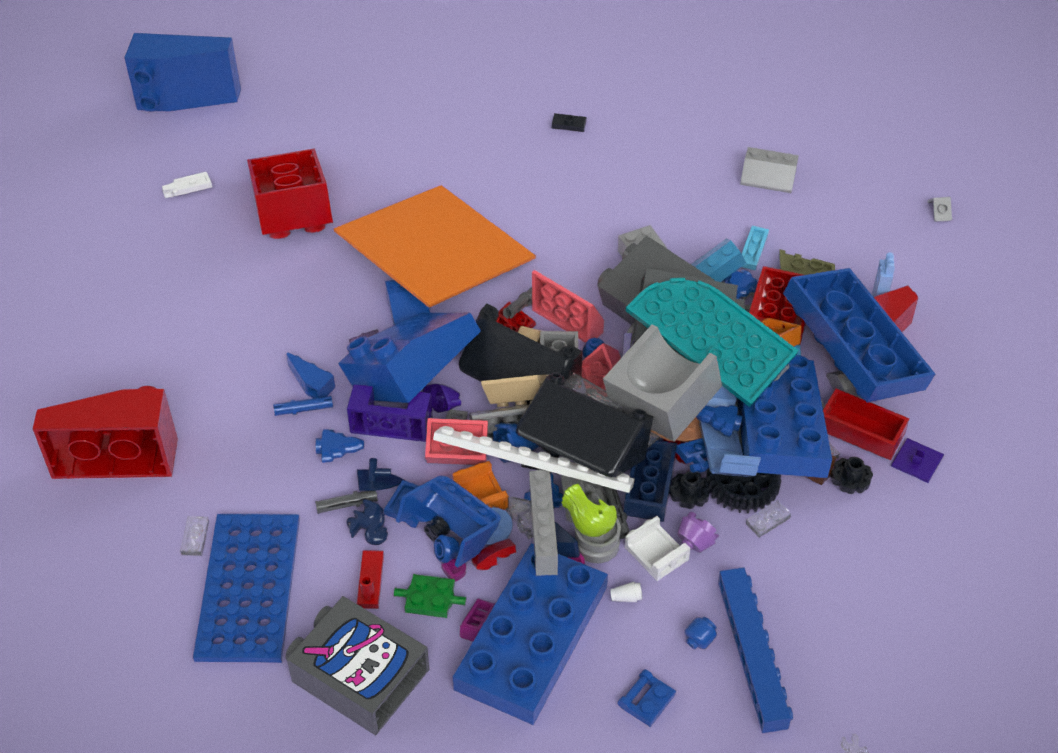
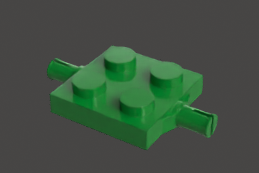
[394,574,467,618]

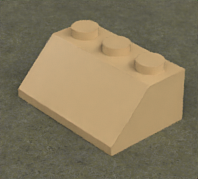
[481,375,548,407]

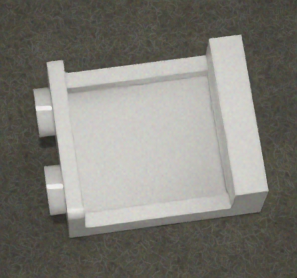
[625,516,690,581]

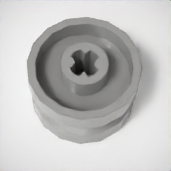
[575,518,621,563]

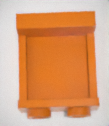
[452,461,509,510]

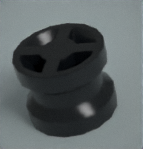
[424,516,450,542]

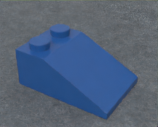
[385,280,430,325]

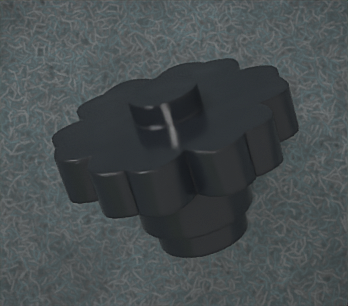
[831,457,873,494]
[669,471,711,509]

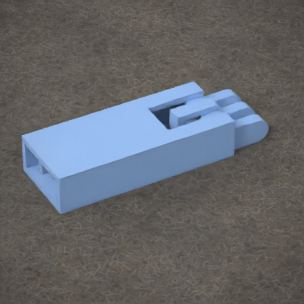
[872,252,895,297]

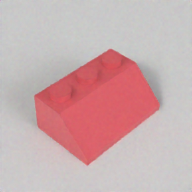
[582,343,621,406]
[425,418,488,465]

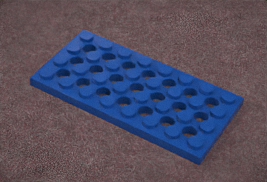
[193,514,300,663]

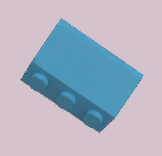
[691,238,746,282]

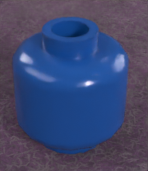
[685,617,717,649]

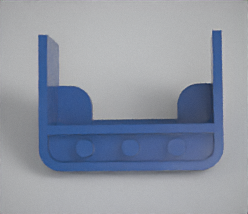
[396,476,501,568]

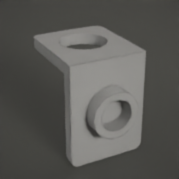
[927,197,952,222]

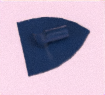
[357,458,404,491]

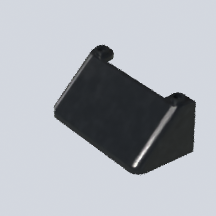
[459,303,582,405]
[516,373,653,477]

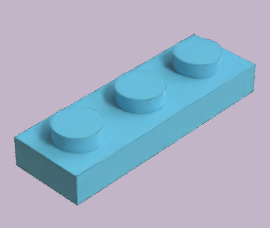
[742,226,769,270]

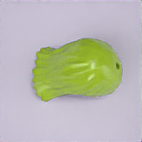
[562,483,617,537]

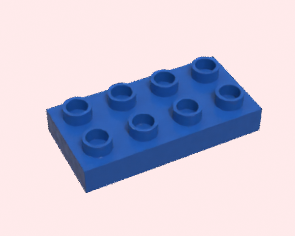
[783,268,936,403]
[737,355,832,478]
[453,543,608,725]

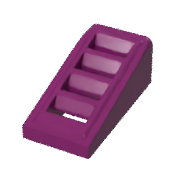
[460,599,495,642]

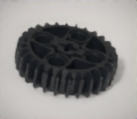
[706,449,781,514]

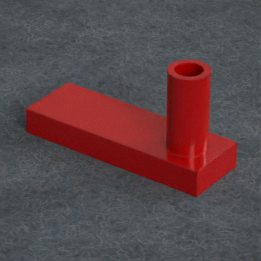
[357,550,384,609]

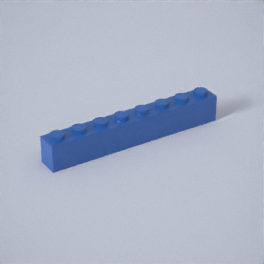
[718,567,793,733]

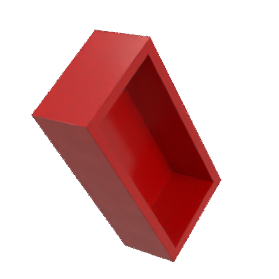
[823,388,910,460]

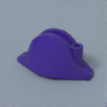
[423,384,461,413]

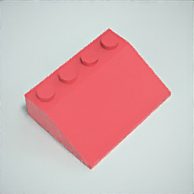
[532,270,604,343]

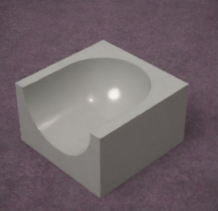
[603,325,722,442]

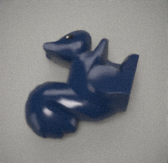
[346,499,388,545]

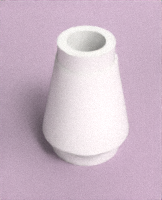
[611,582,642,603]

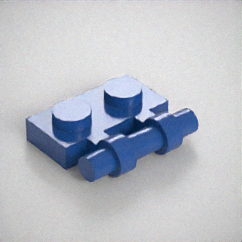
[675,438,709,473]

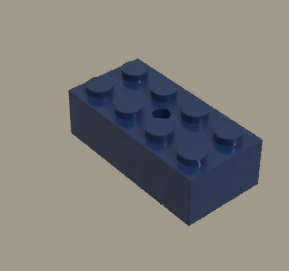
[624,439,677,522]

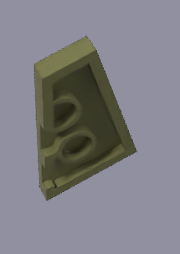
[779,249,835,275]

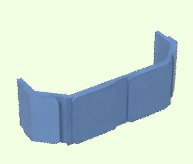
[699,386,761,477]

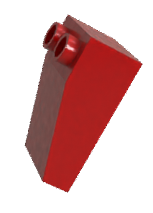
[247,148,333,239]
[33,386,178,479]

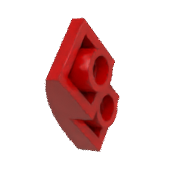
[471,539,516,570]

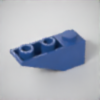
[286,352,336,398]

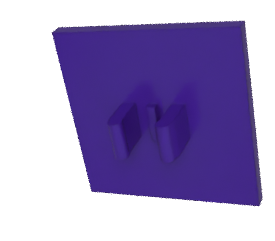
[891,438,944,483]

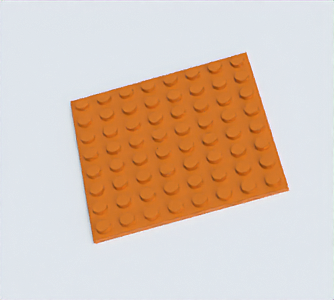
[334,185,536,308]

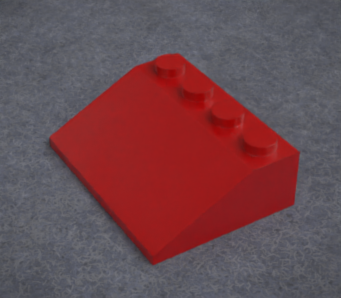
[749,266,806,345]

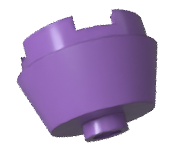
[677,512,719,553]

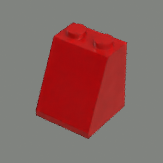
[874,285,918,332]

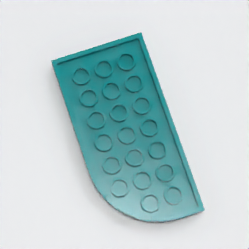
[625,278,799,407]

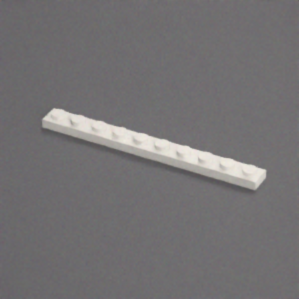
[433,426,635,493]

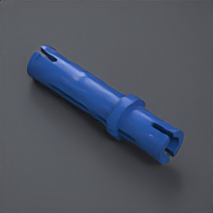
[273,396,333,416]

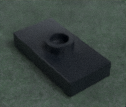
[551,113,587,132]

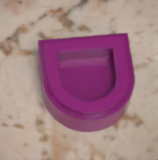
[441,558,466,582]

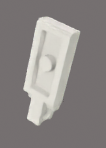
[162,172,212,198]

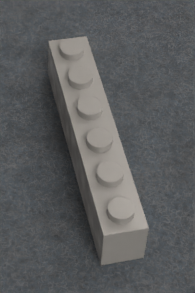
[529,470,558,576]

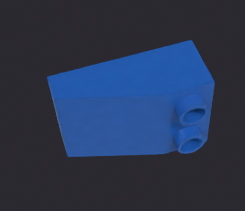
[124,33,241,112]
[338,313,481,403]

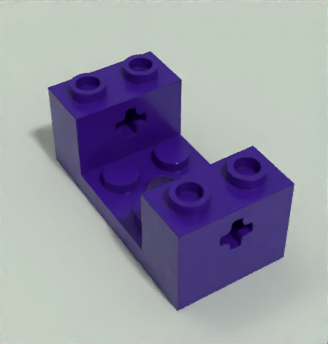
[347,384,433,442]

